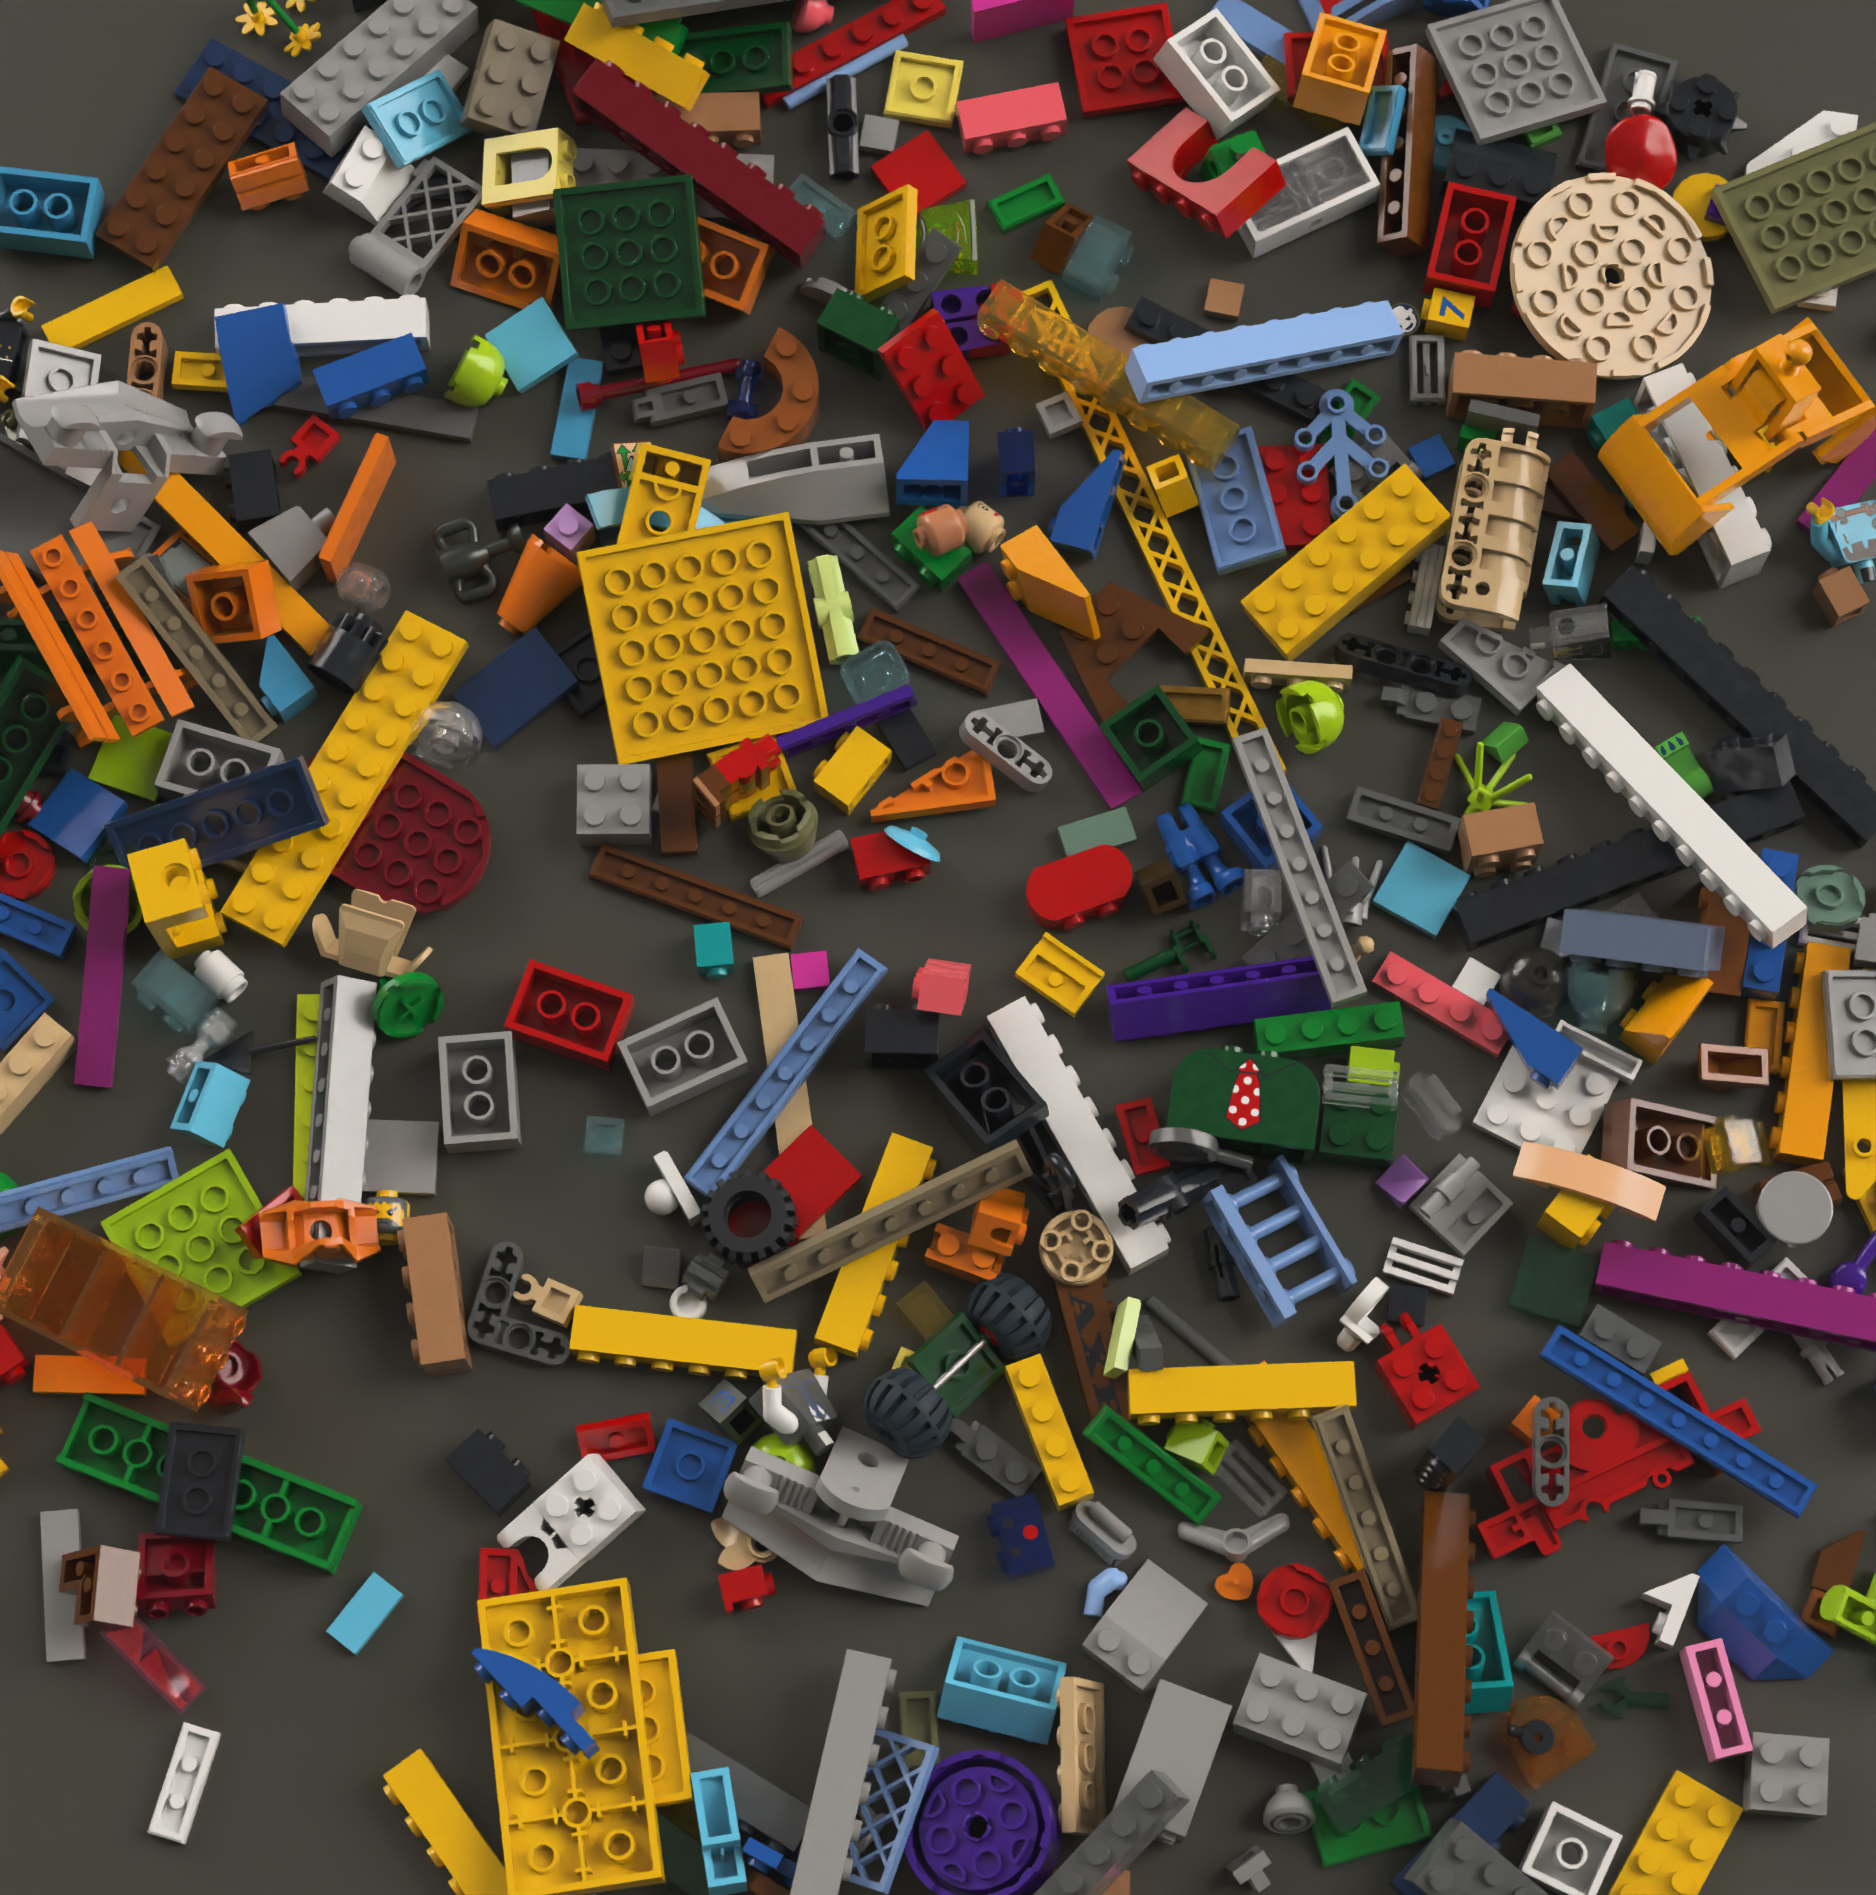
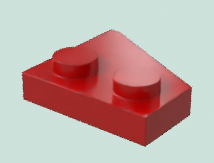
[477,1548,537,1625]

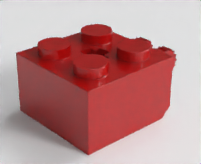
[1374,1312,1480,1431]

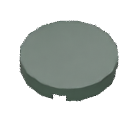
[1794,865,1866,932]

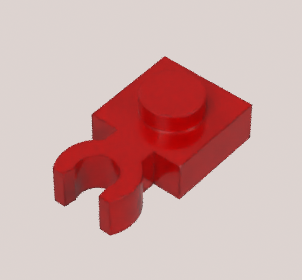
[279,414,342,479]

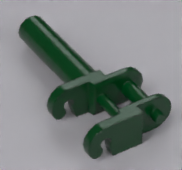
[1122,920,1217,982]

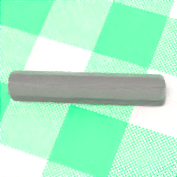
[750,830,848,897]

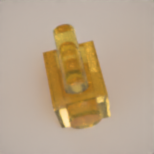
[1702,1115,1773,1174]

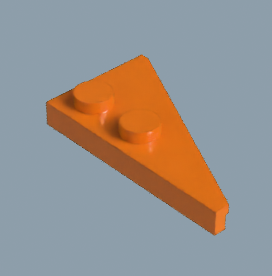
[870,749,996,823]

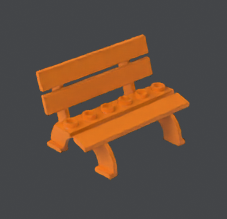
[0,521,199,749]

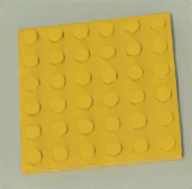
[576,512,829,764]

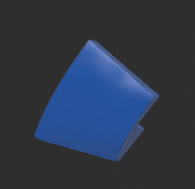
[215,303,302,427]

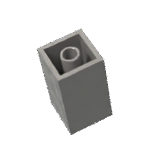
[1112,1679,1232,1846]

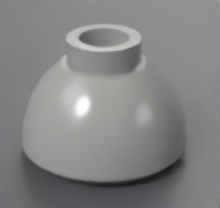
[1263,1784,1316,1834]

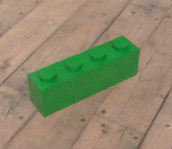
[1252,1001,1405,1060]

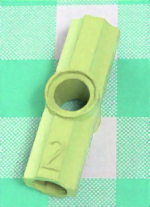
[808,554,859,666]

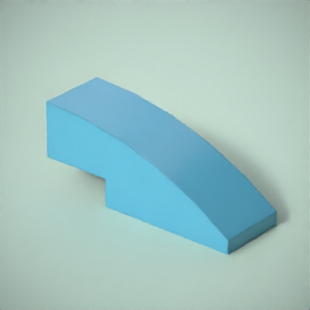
[691,1767,747,1895]

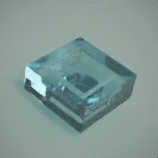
[584,1116,625,1158]

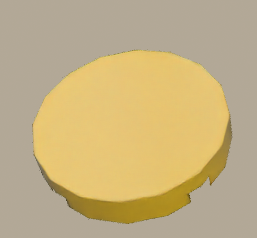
[1672,173,1729,242]

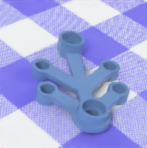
[1293,389,1389,520]

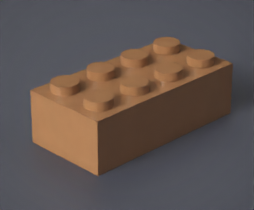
[1445,350,1597,429]
[397,1212,472,1377]

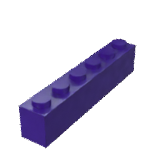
[1106,956,1331,1042]

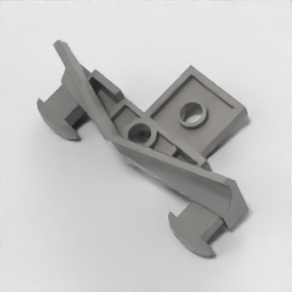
[12,380,243,532]

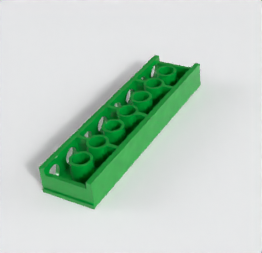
[55,1392,363,1575]

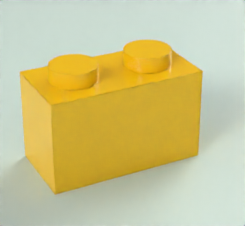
[813,726,892,816]

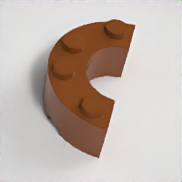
[717,327,820,463]

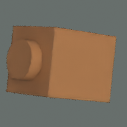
[1812,565,1870,628]

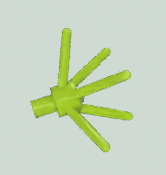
[1454,742,1536,816]

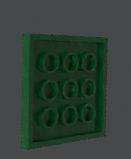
[553,174,707,331]

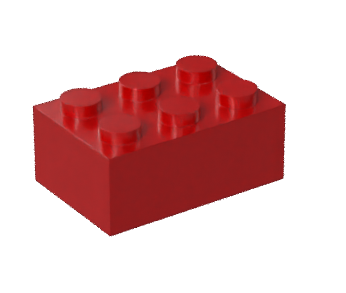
[1422,181,1517,308]
[504,959,636,1072]

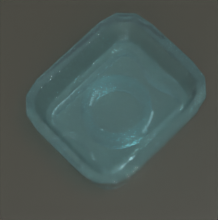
[840,640,910,704]

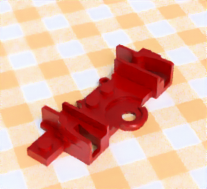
[1476,1371,1762,1561]

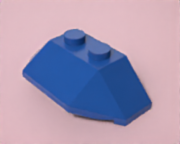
[1697,1544,1835,1680]

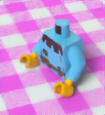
[1806,497,1876,584]

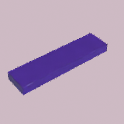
[776,684,919,758]

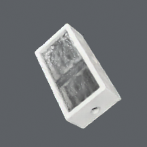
[1237,127,1380,258]

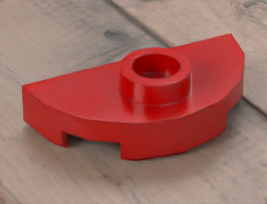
[1589,1623,1650,1670]

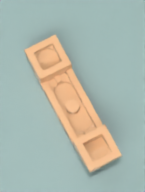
[1512,1141,1666,1223]

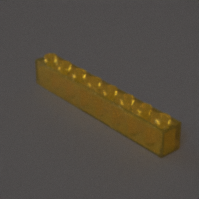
[977,279,1240,472]

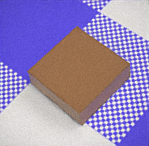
[1203,278,1245,321]

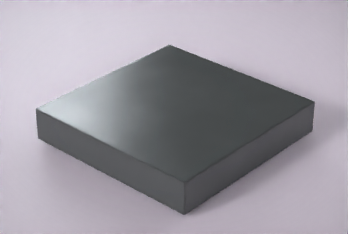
[1464,399,1540,445]

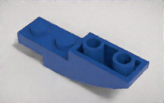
[471,1648,600,1760]

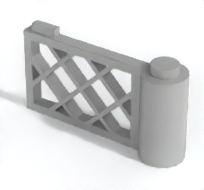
[348,156,482,296]

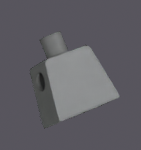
[248,506,336,591]

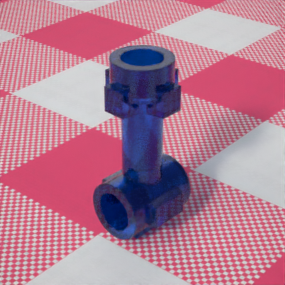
[727,359,763,421]

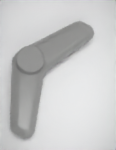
[1178,1513,1290,1563]

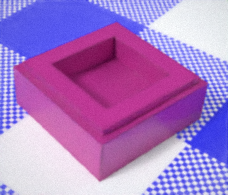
[790,950,830,992]

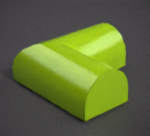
[1820,1571,1876,1646]

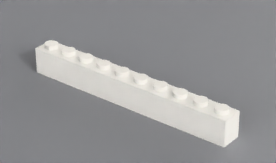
[1536,664,1807,949]

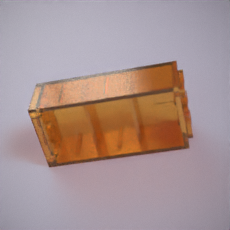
[0,1206,249,1412]

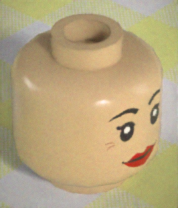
[958,501,1006,554]

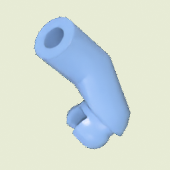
[1083,1568,1128,1618]

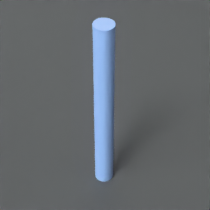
[783,34,909,110]

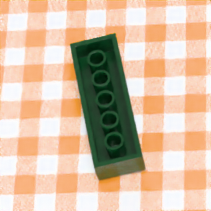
[0,654,70,837]

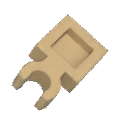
[512,1274,584,1329]

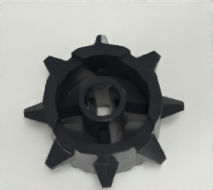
[1652,73,1747,162]

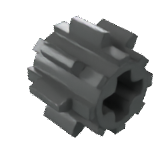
[682,1252,730,1301]

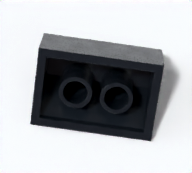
[1439,128,1557,216]

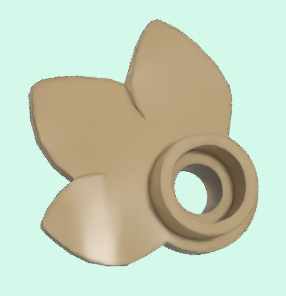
[711,1517,778,1571]

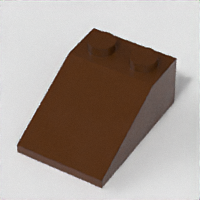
[1601,1098,1720,1190]

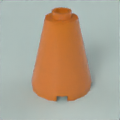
[497,533,582,636]

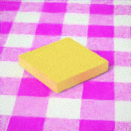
[884,50,964,129]

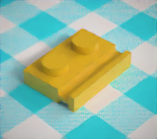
[1015,932,1105,1017]

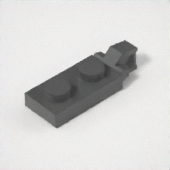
[1379,684,1482,736]
[949,1417,1042,1501]
[1636,1499,1743,1544]

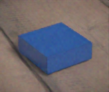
[1407,434,1456,482]

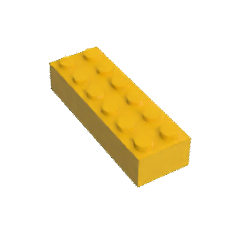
[1240,463,1452,661]

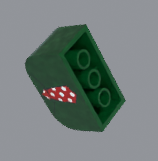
[1165,1046,1320,1165]

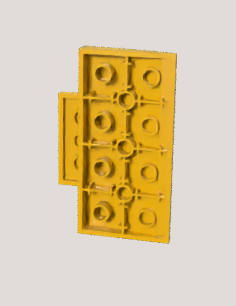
[477,1578,694,1895]

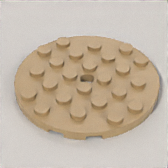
[1510,172,1714,380]

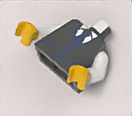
[748,1347,838,1456]

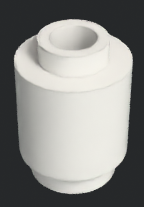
[194,949,248,1003]

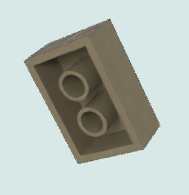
[459,18,560,138]

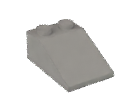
[1081,1559,1208,1695]

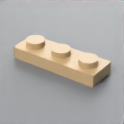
[1243,658,1353,693]

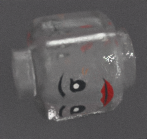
[336,562,391,614]

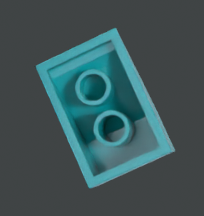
[1464,1591,1514,1714]

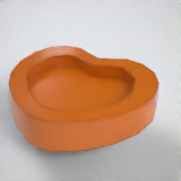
[1214,1562,1253,1602]

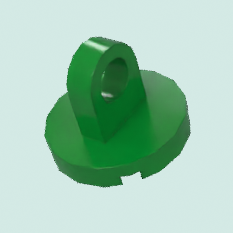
[372,972,444,1038]

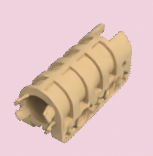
[1434,428,1551,632]

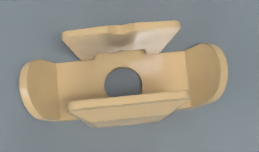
[312,889,433,978]

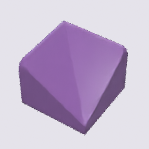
[1375,1154,1429,1209]

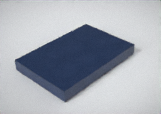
[452,627,580,750]

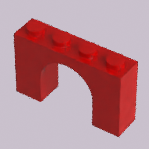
[1127,107,1286,239]

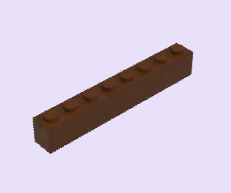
[1412,1490,1476,1788]

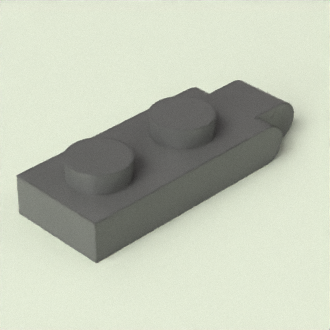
[630,372,729,427]

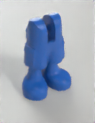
[1156,802,1248,910]

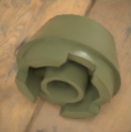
[748,789,818,862]

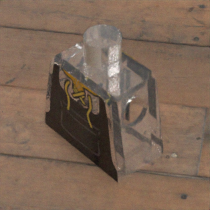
[1529,603,1612,661]

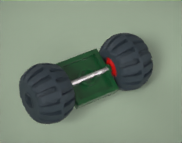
[862,1272,1053,1459]

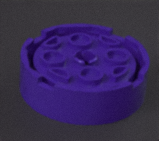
[904,1750,1062,1895]

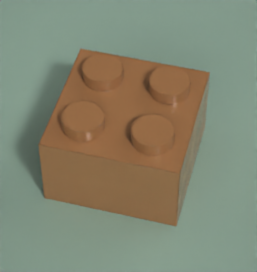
[1455,802,1544,878]

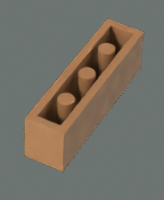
[622,91,761,150]

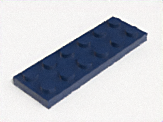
[174,38,374,182]
[104,755,330,869]

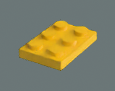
[855,184,918,303]

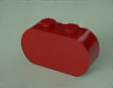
[1026,844,1133,931]

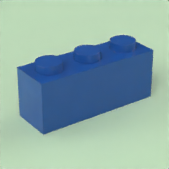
[312,333,430,420]

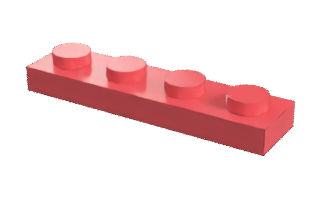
[1371,951,1509,1058]

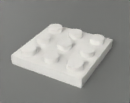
[1471,1045,1620,1154]

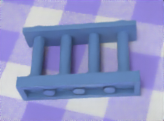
[1200,1154,1358,1329]

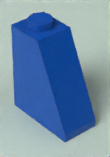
[896,420,969,506]

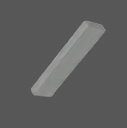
[40,1509,86,1663]

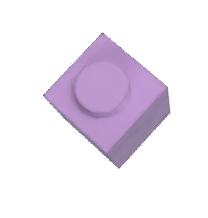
[544,503,597,564]

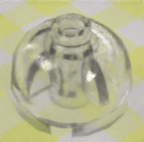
[408,701,483,769]

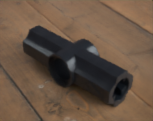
[826,74,860,183]
[1118,1164,1219,1230]

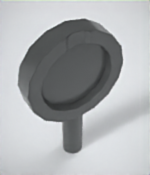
[1148,1127,1253,1170]

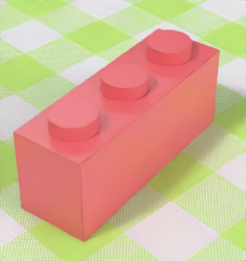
[956,82,1067,154]
[911,958,972,1016]

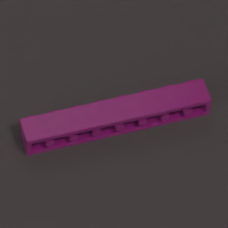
[1594,1240,1876,1352]

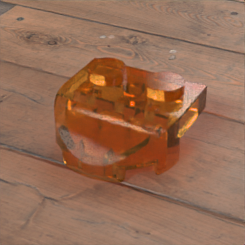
[1502,1694,1597,1790]

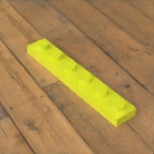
[293,994,320,1201]

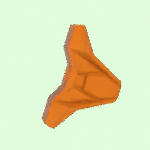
[259,1197,381,1267]

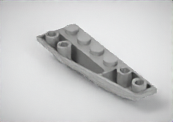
[701,434,890,525]

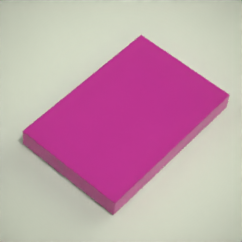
[971,0,1074,43]

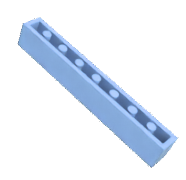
[1124,300,1404,404]

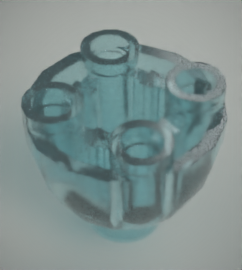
[1566,961,1639,1033]

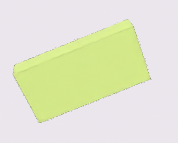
[1103,1297,1141,1379]

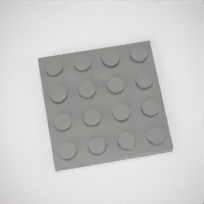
[1425,0,1607,145]

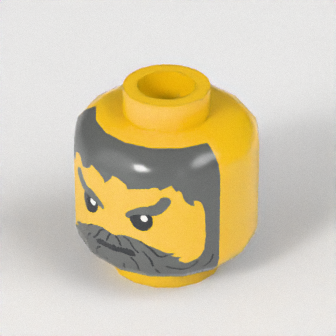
[364,1190,410,1246]

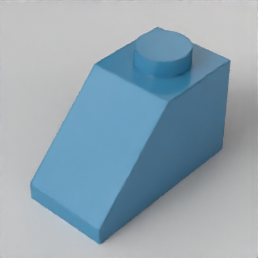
[259,634,319,723]

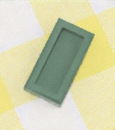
[1057,806,1137,857]

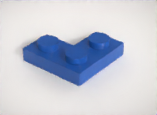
[742,1837,797,1889]

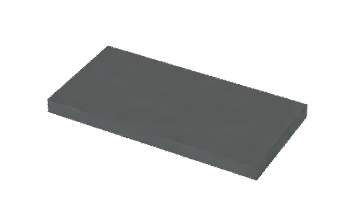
[0,433,161,602]

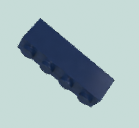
[1389,1771,1530,1895]

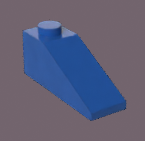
[1047,449,1126,560]
[1486,988,1583,1090]

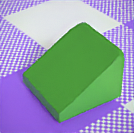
[1481,721,1529,764]

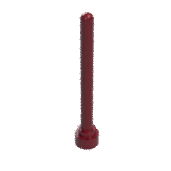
[576,358,743,412]

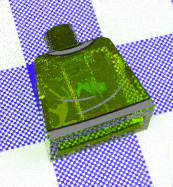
[916,199,978,275]

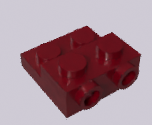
[136,1532,217,1620]

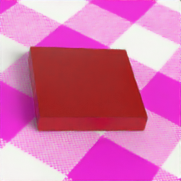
[870,130,967,219]

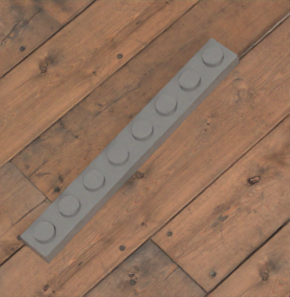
[1232,727,1367,1007]

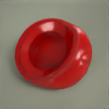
[1605,114,1677,190]

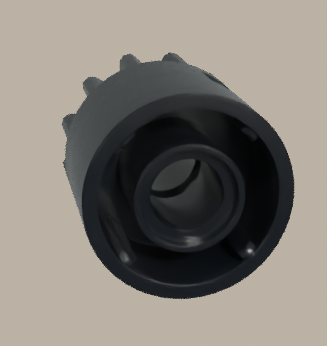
[306,611,389,696]

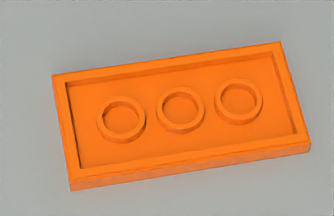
[318,433,396,585]

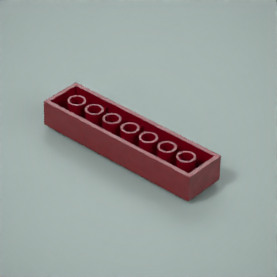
[572,58,826,271]

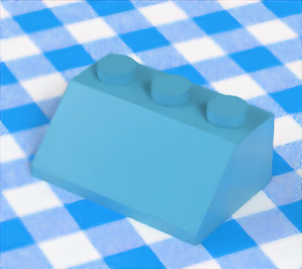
[937,1636,1067,1745]

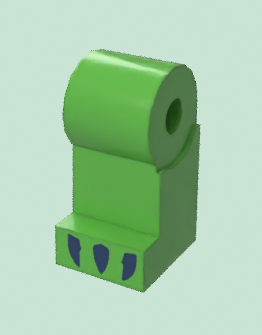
[1654,732,1713,799]

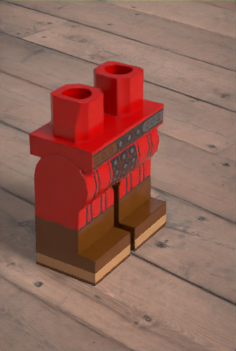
[692,733,781,829]

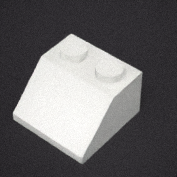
[323,125,415,226]

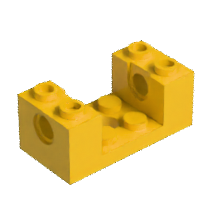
[616,442,711,544]
[127,838,228,961]

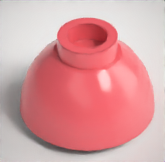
[792,0,834,33]

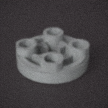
[1755,1171,1833,1248]

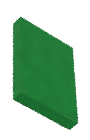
[1302,1763,1433,1868]

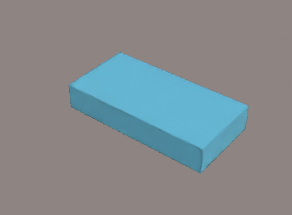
[326,1572,404,1656]

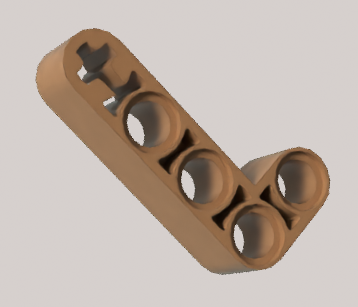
[122,322,168,451]

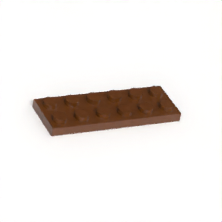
[95,66,270,273]

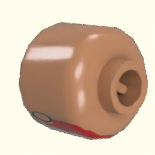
[913,504,969,556]

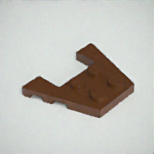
[1058,582,1209,722]

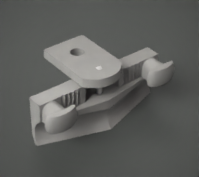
[722,1426,959,1607]

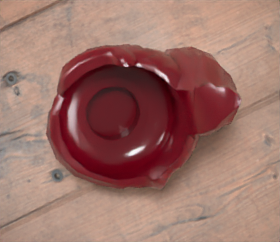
[203,1337,263,1415]

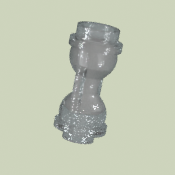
[165,1006,238,1084]

